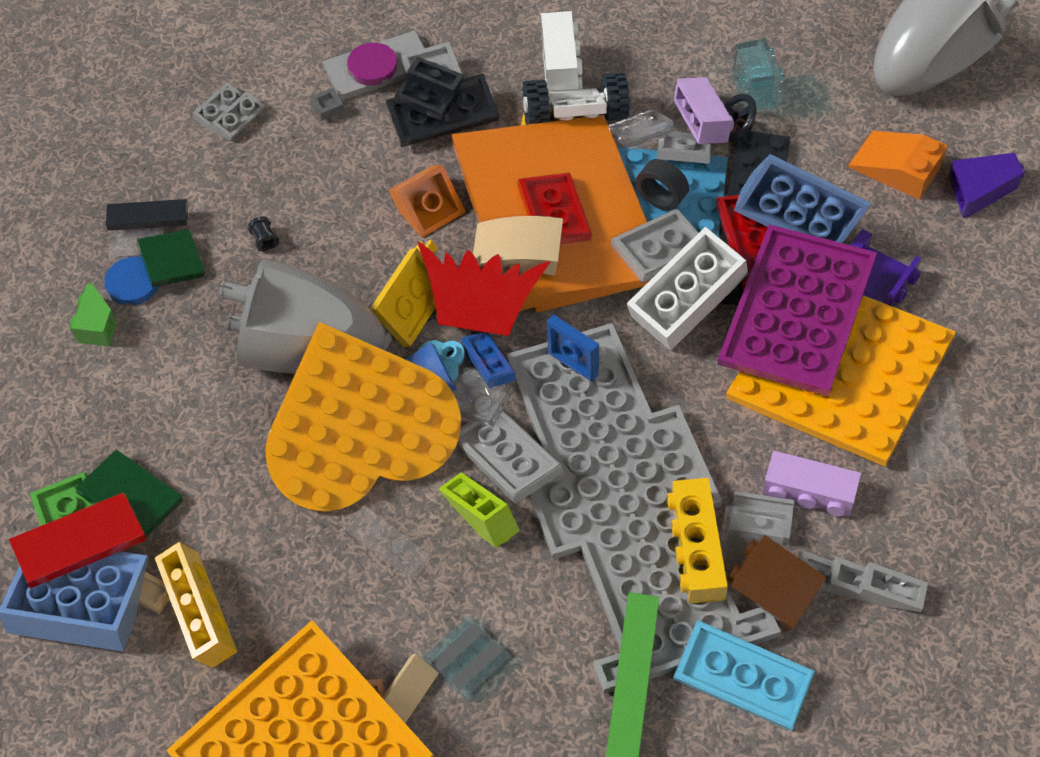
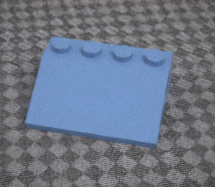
[734,154,871,243]
[0,551,148,652]

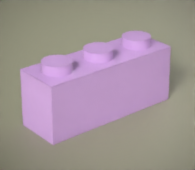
[673,77,734,144]
[762,450,861,516]

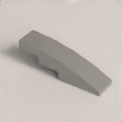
[800,551,928,612]

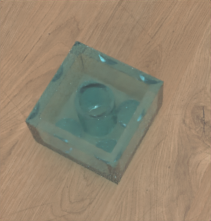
[732,38,784,113]

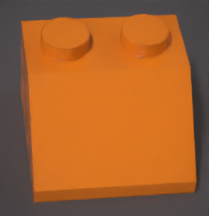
[388,165,466,238]

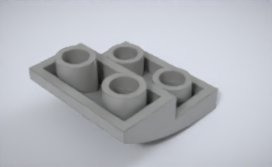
[193,82,265,140]

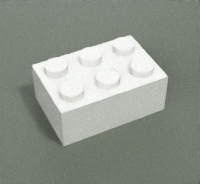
[541,11,583,92]

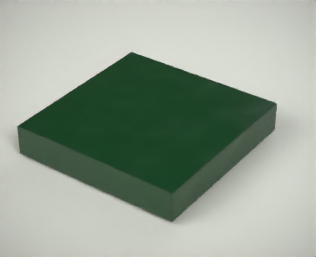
[136,229,205,287]

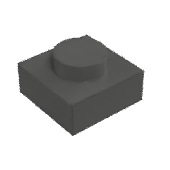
[310,88,345,120]

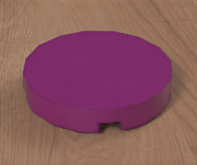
[347,42,397,85]

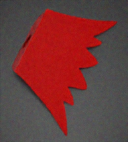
[417,241,551,336]

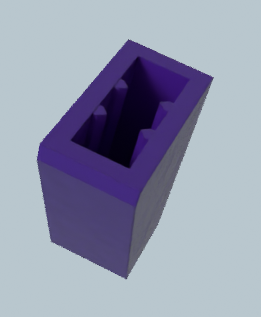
[948,152,1025,218]

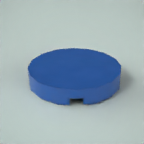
[104,257,159,305]

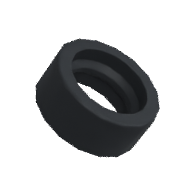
[636,159,689,211]

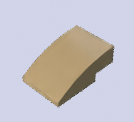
[473,216,563,276]

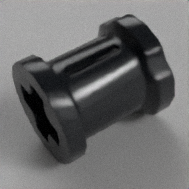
[248,216,279,252]

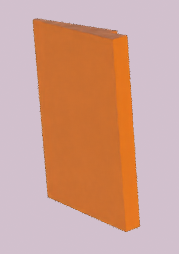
[452,115,652,313]

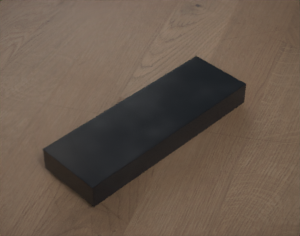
[105,199,188,231]

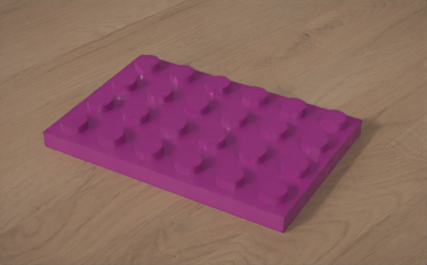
[718,224,877,396]

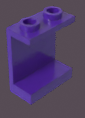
[851,229,921,307]

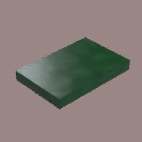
[75,449,183,537]

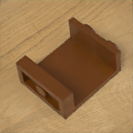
[726,534,827,631]

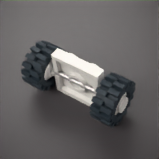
[522,72,630,125]

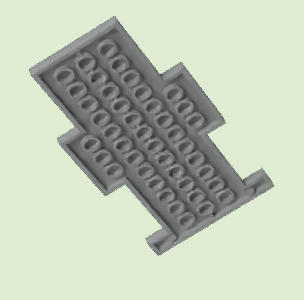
[506,323,781,694]

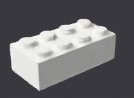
[627,227,748,351]

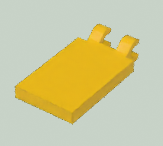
[370,240,444,347]

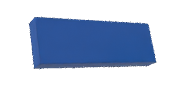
[461,332,516,389]

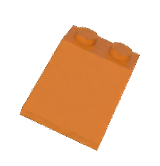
[848,131,948,200]

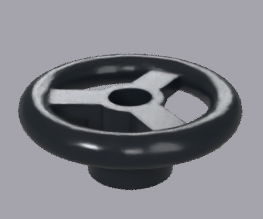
[724,93,757,142]

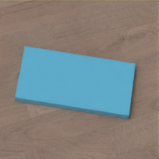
[673,620,815,731]

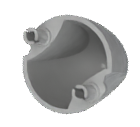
[873,0,1020,96]
[219,258,385,374]

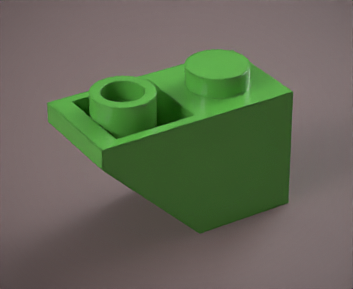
[70,283,117,346]

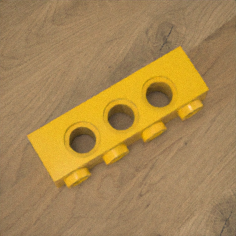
[667,477,728,604]
[155,542,238,668]

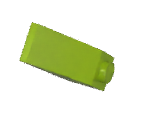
[438,472,520,548]

